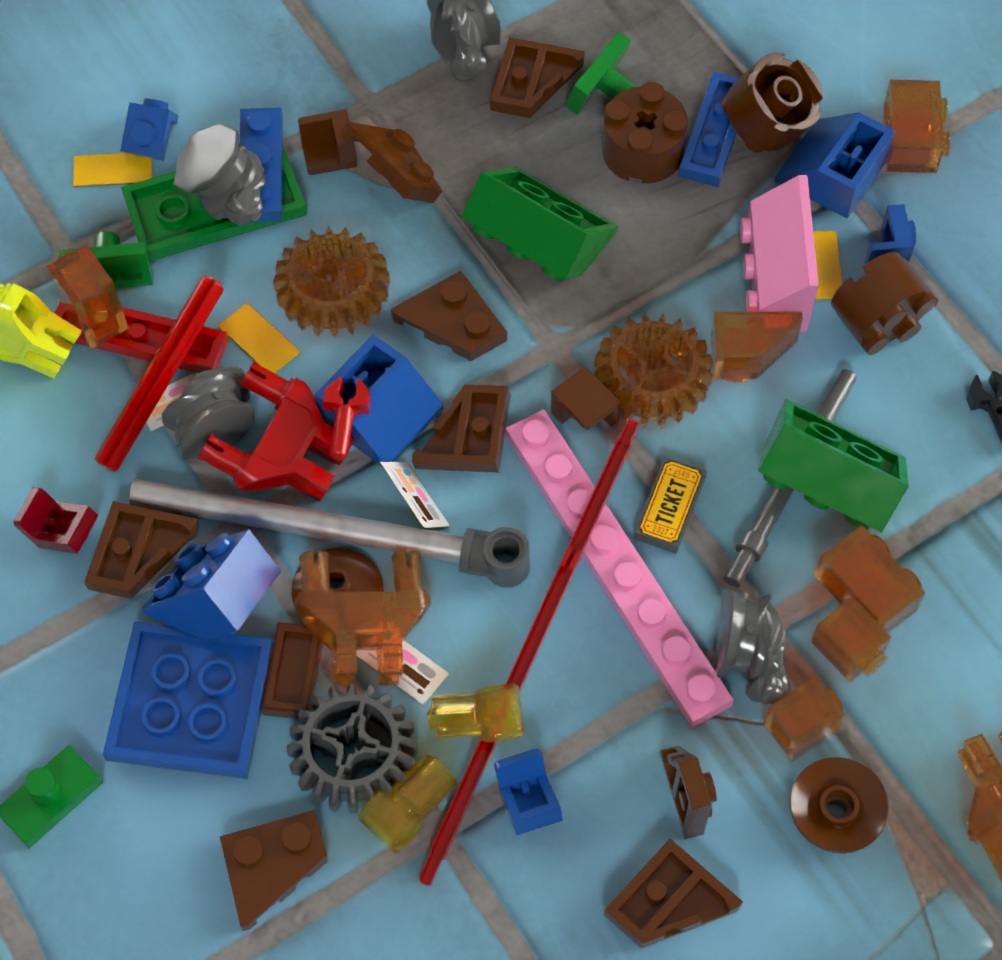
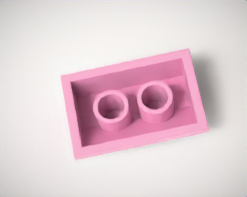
[740,175,819,333]

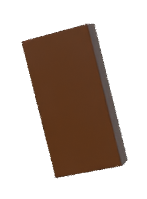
[261,622,325,719]

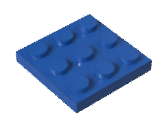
[103,621,273,779]

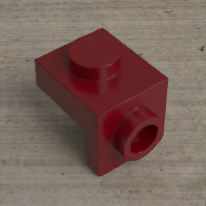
[13,487,99,554]

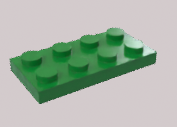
[121,146,307,261]

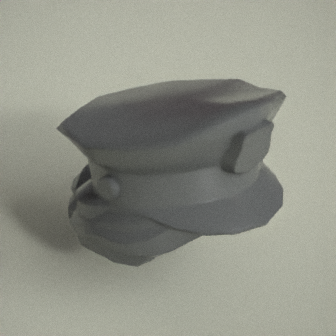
[427,0,501,81]
[173,124,266,225]
[162,366,255,460]
[714,586,790,704]

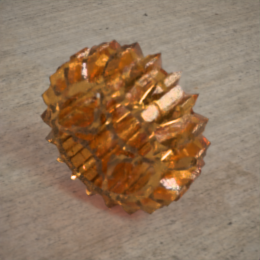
[273,225,390,338]
[594,312,713,428]

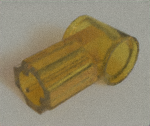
[427,684,525,742]
[358,753,457,853]

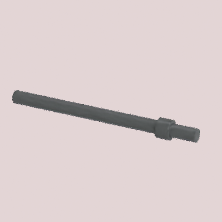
[723,369,857,588]

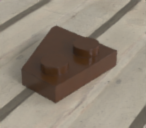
[490,37,585,118]
[340,122,443,203]
[391,271,507,361]
[411,384,511,473]
[84,501,199,599]
[660,746,717,839]
[219,810,328,931]
[604,838,743,949]

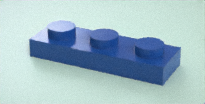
[678,72,739,187]
[239,107,283,222]

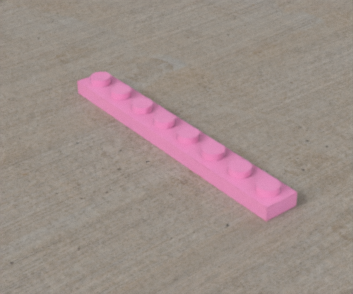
[506,409,734,728]

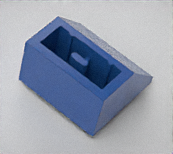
[774,112,896,219]
[314,334,443,467]
[142,529,281,641]

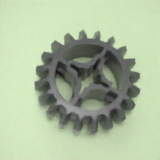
[287,682,418,814]

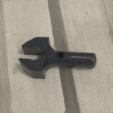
[966,371,1002,443]

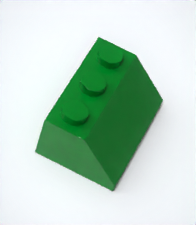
[461,167,619,281]
[758,399,909,533]

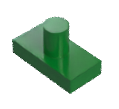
[565,31,636,115]
[59,231,153,293]
[0,744,103,849]

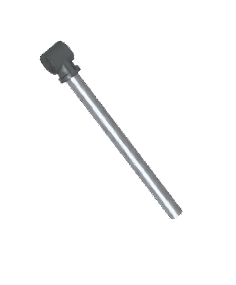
[129,479,530,587]

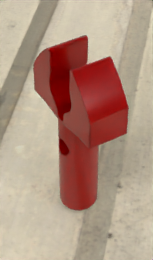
[323,377,371,461]

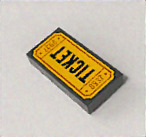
[634,457,707,554]

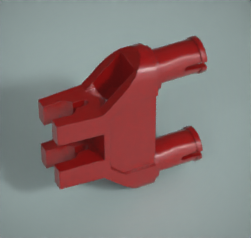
[198,361,354,501]

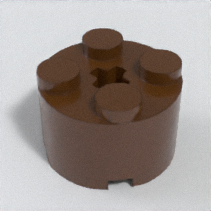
[722,53,823,153]
[602,82,688,184]
[831,252,938,355]

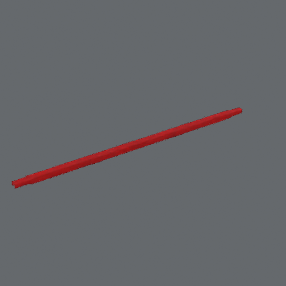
[419,417,640,886]

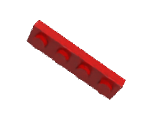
[55,293,229,373]

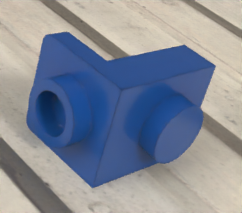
[120,98,179,161]
[864,204,916,273]
[494,748,563,836]

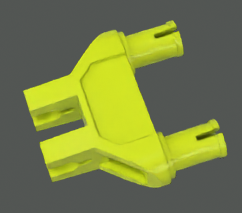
[0,283,81,379]

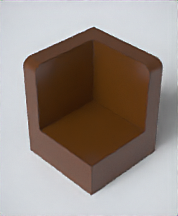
[298,109,357,175]
[551,366,621,430]

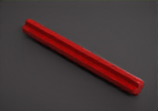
[95,276,224,472]

